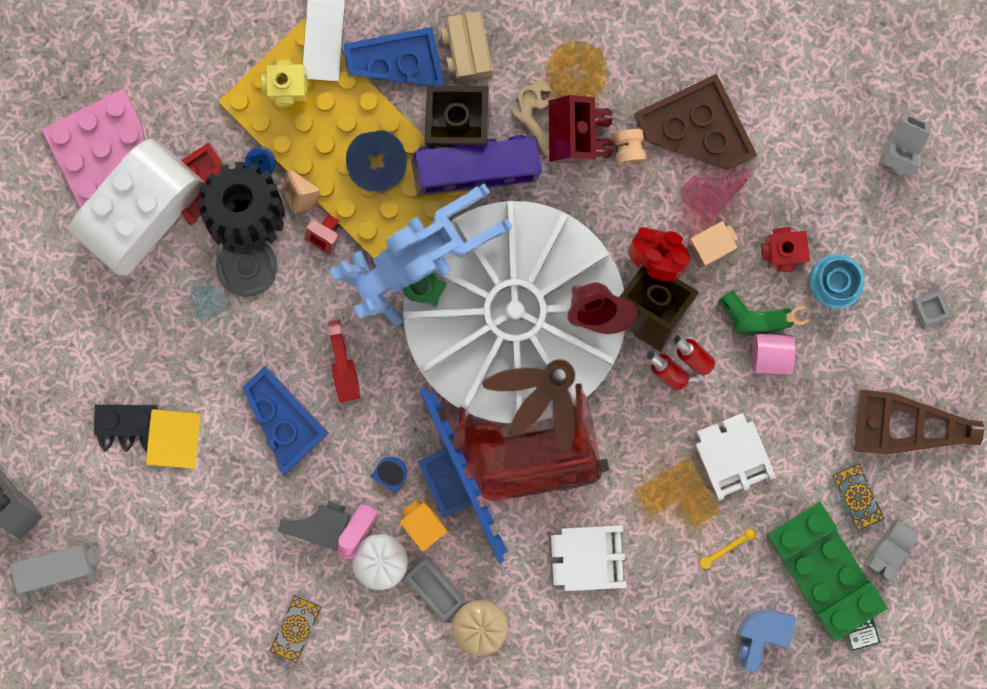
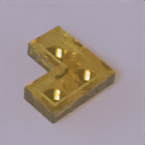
[635,458,721,527]

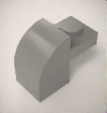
[879,111,931,177]

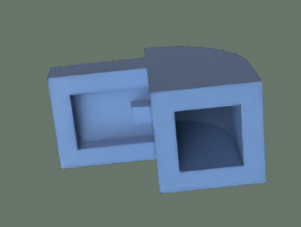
[737,609,797,673]

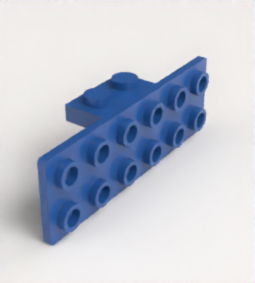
[418,387,508,564]

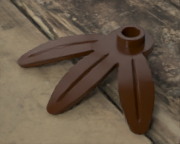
[482,359,576,453]

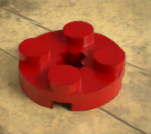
[628,227,690,281]

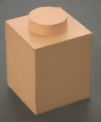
[687,221,738,268]

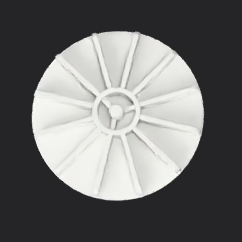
[403,201,625,423]

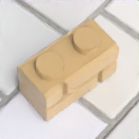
[441,11,493,83]

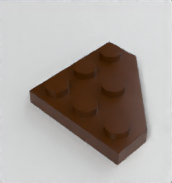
[634,74,757,170]

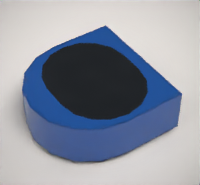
[370,457,407,493]

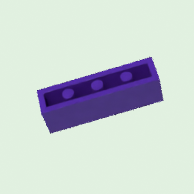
[411,135,542,196]

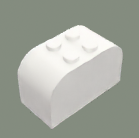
[68,139,208,276]

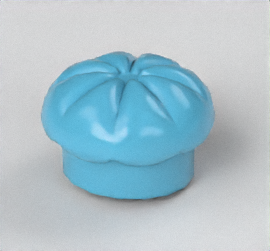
[809,254,865,309]

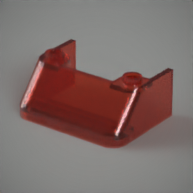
[459,383,602,501]

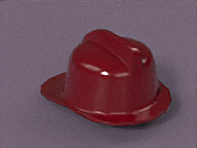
[567,282,637,334]

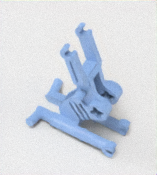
[329,184,513,327]

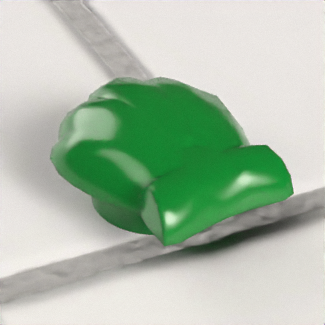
[402,273,447,308]

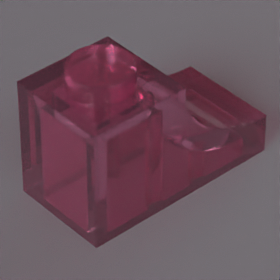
[681,167,753,223]

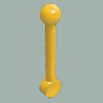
[700,529,756,569]

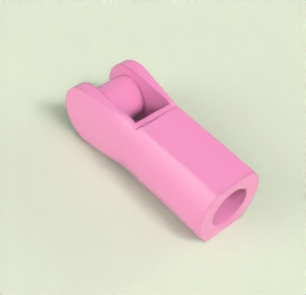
[338,504,377,560]

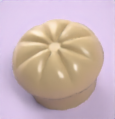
[452,600,508,656]

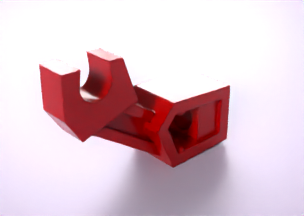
[328,319,361,403]

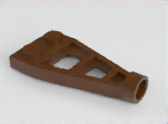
[854,390,984,454]

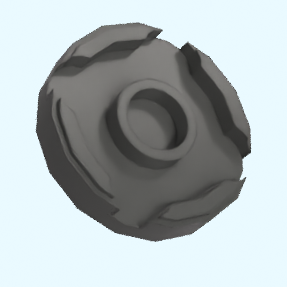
[216,242,278,297]

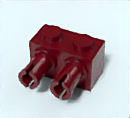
[548,95,614,164]

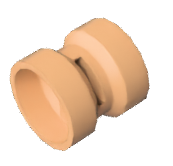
[613,129,647,165]

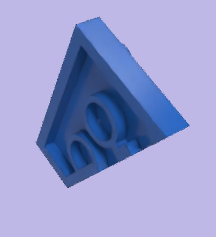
[342,27,445,87]
[242,366,329,476]

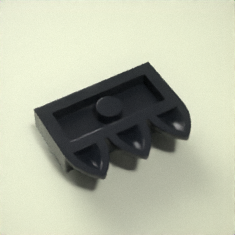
[94,404,158,453]

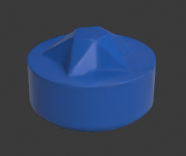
[245,146,276,175]

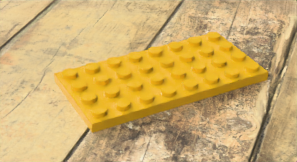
[218,17,471,259]

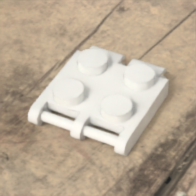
[695,413,776,501]
[551,525,627,591]

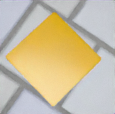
[146,409,201,469]

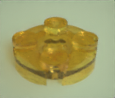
[547,41,608,97]

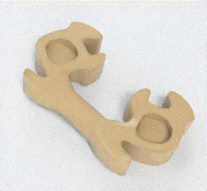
[511,80,550,157]

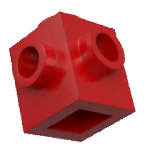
[761,227,810,273]

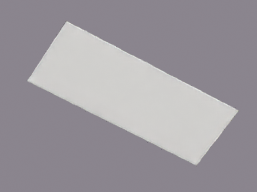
[303,0,344,81]

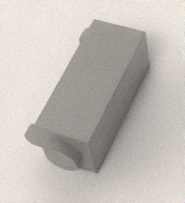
[9,543,99,602]

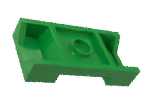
[765,501,888,642]

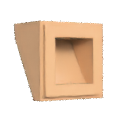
[280,170,320,213]

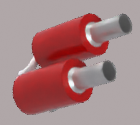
[645,335,715,391]

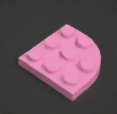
[41,88,145,208]

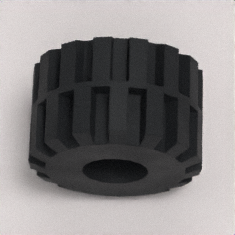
[198,162,285,254]

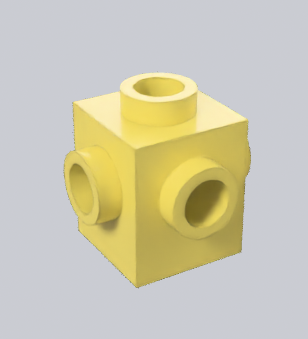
[261,60,308,107]

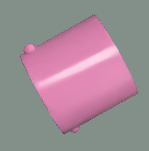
[752,334,795,375]

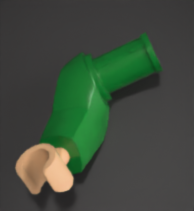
[718,290,811,335]

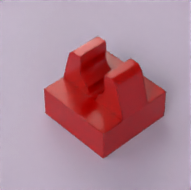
[304,214,339,256]

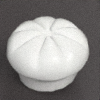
[352,534,408,590]

